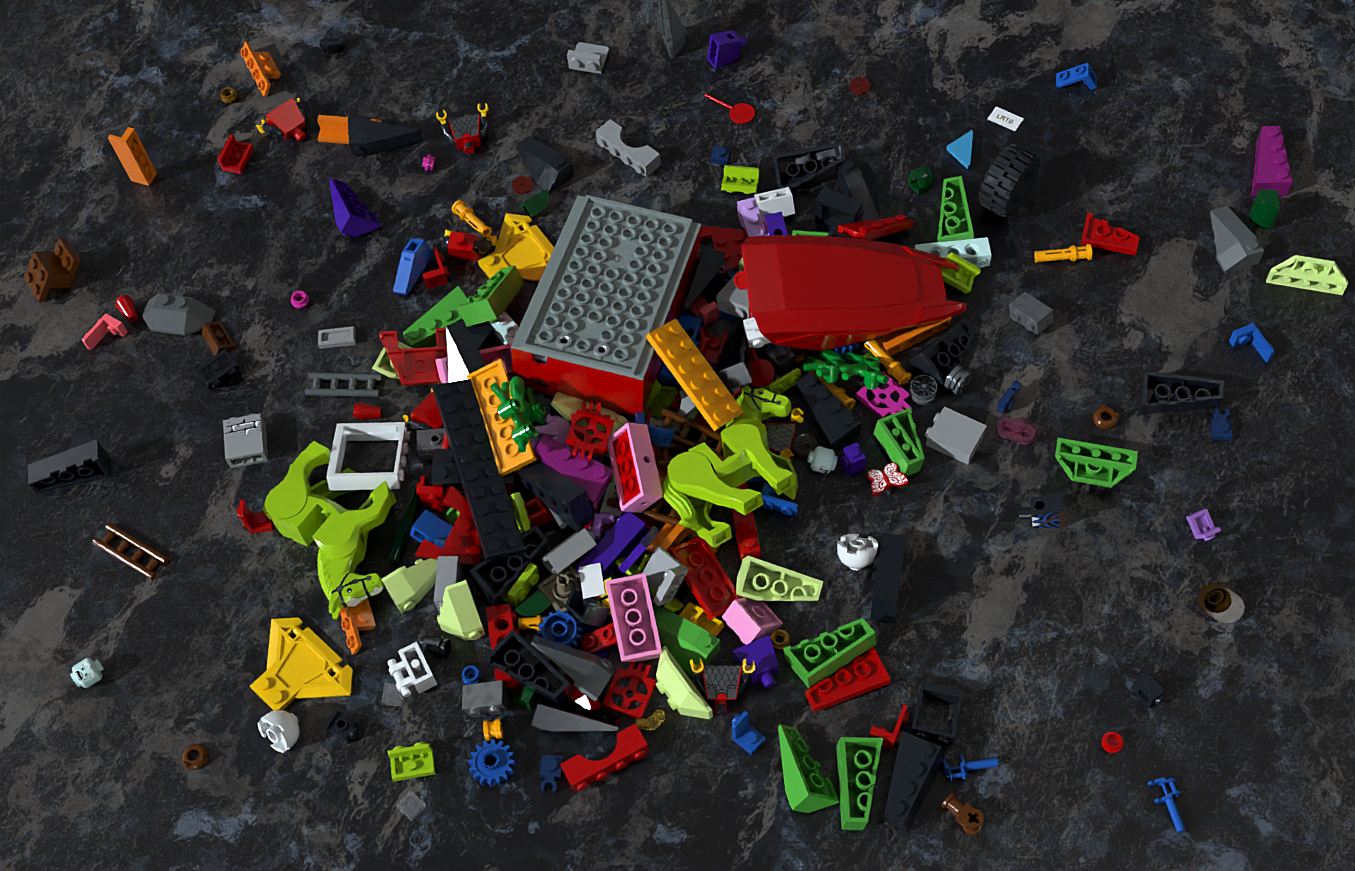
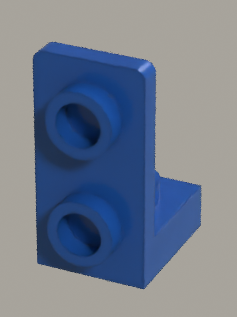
[1056,63,1097,90]
[1229,323,1274,362]
[633,411,674,447]
[761,480,798,516]
[731,710,765,756]

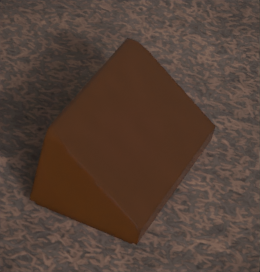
[202,321,235,356]

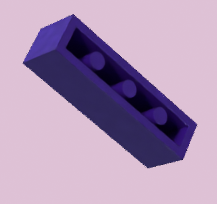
[576,512,648,580]

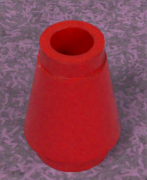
[116,295,138,322]
[353,402,382,420]

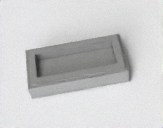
[318,326,356,349]

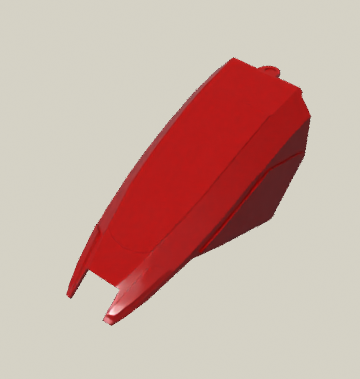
[734,235,967,351]

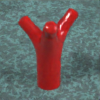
[698,328,715,355]

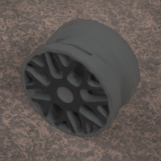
[944,365,973,395]
[909,375,937,405]

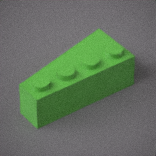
[937,176,974,242]
[457,265,524,326]
[403,286,467,348]
[783,618,876,689]
[836,737,883,830]

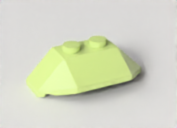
[1266,255,1348,295]
[656,646,713,719]

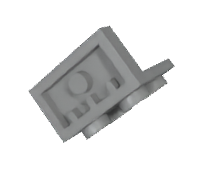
[643,546,689,606]

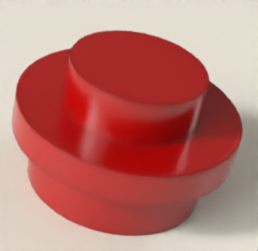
[1101,732,1124,753]

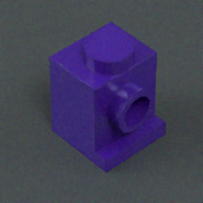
[839,442,866,476]

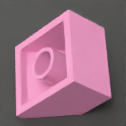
[722,597,783,645]

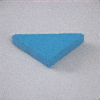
[946,130,973,169]

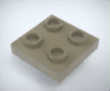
[537,564,582,613]

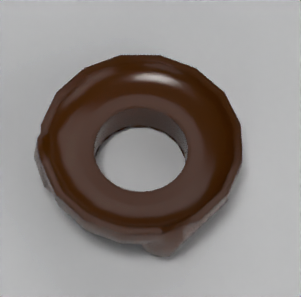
[1093,404,1119,430]
[181,744,209,770]

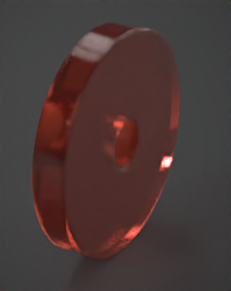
[849,77,870,95]
[512,176,533,194]

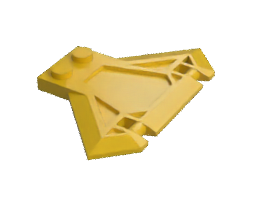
[478,213,554,282]
[250,618,353,710]

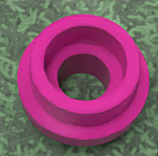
[422,154,435,171]
[291,291,309,308]

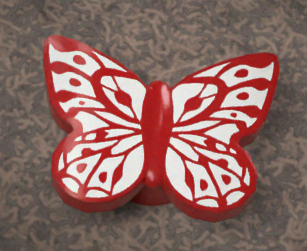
[867,462,908,496]

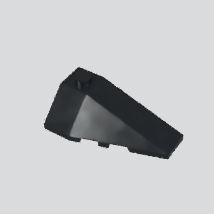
[531,694,621,731]

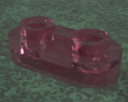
[996,418,1036,444]

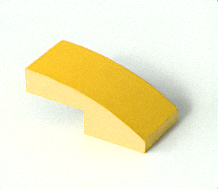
[679,602,724,637]

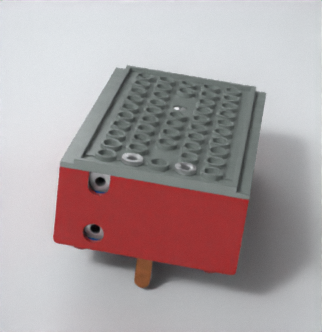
[511,195,701,416]

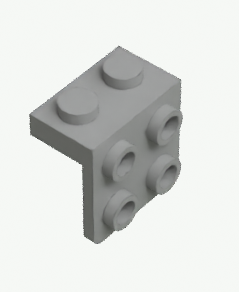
[567,42,609,74]

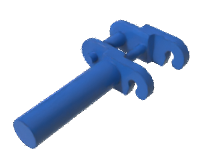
[942,754,998,782]
[1148,777,1186,833]

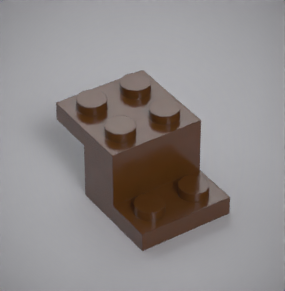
[24,238,81,302]

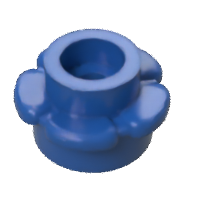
[462,666,482,685]

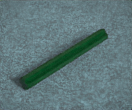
[387,476,429,564]

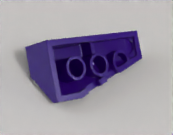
[329,178,381,237]

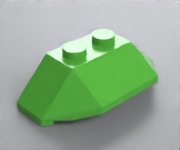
[1055,438,1138,488]

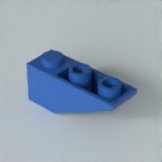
[393,238,434,295]
[410,510,453,548]

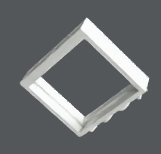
[326,422,410,490]

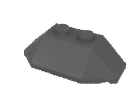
[142,293,216,336]

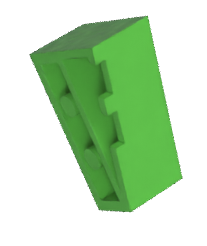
[874,407,925,476]

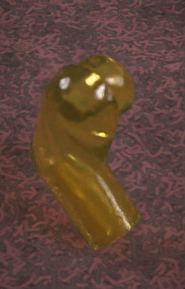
[636,709,665,730]

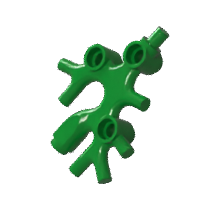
[802,350,889,389]
[490,376,546,453]

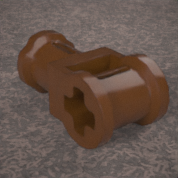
[942,792,984,835]

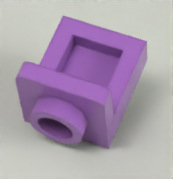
[1186,509,1221,541]
[589,512,616,543]

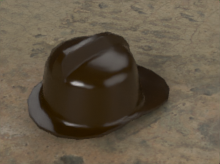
[1198,583,1245,624]

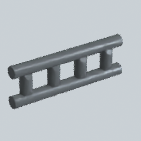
[305,372,383,397]

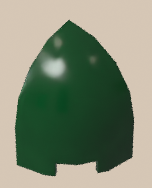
[908,166,934,195]
[519,189,549,217]
[514,589,551,617]
[513,685,540,709]

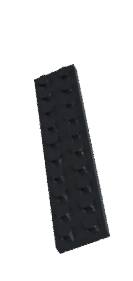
[432,379,526,560]

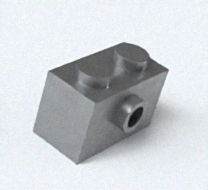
[1009,292,1053,335]
[417,428,445,460]
[462,680,509,718]

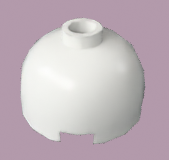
[837,534,878,570]
[258,710,300,753]

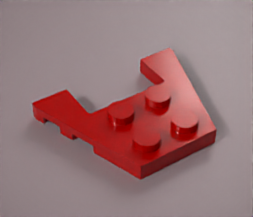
[700,226,748,277]
[379,328,447,386]
[415,486,484,566]

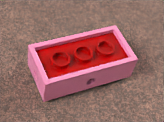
[607,422,663,513]

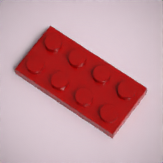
[668,536,741,620]

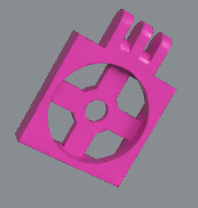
[856,371,913,419]

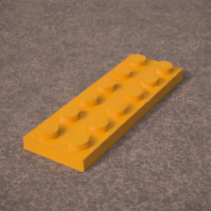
[646,319,744,431]
[467,359,537,476]

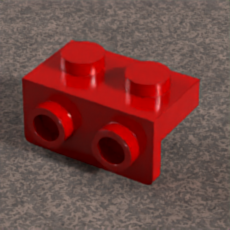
[218,135,254,174]
[416,476,449,512]

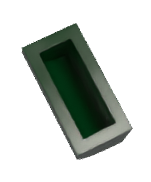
[1250,189,1280,230]

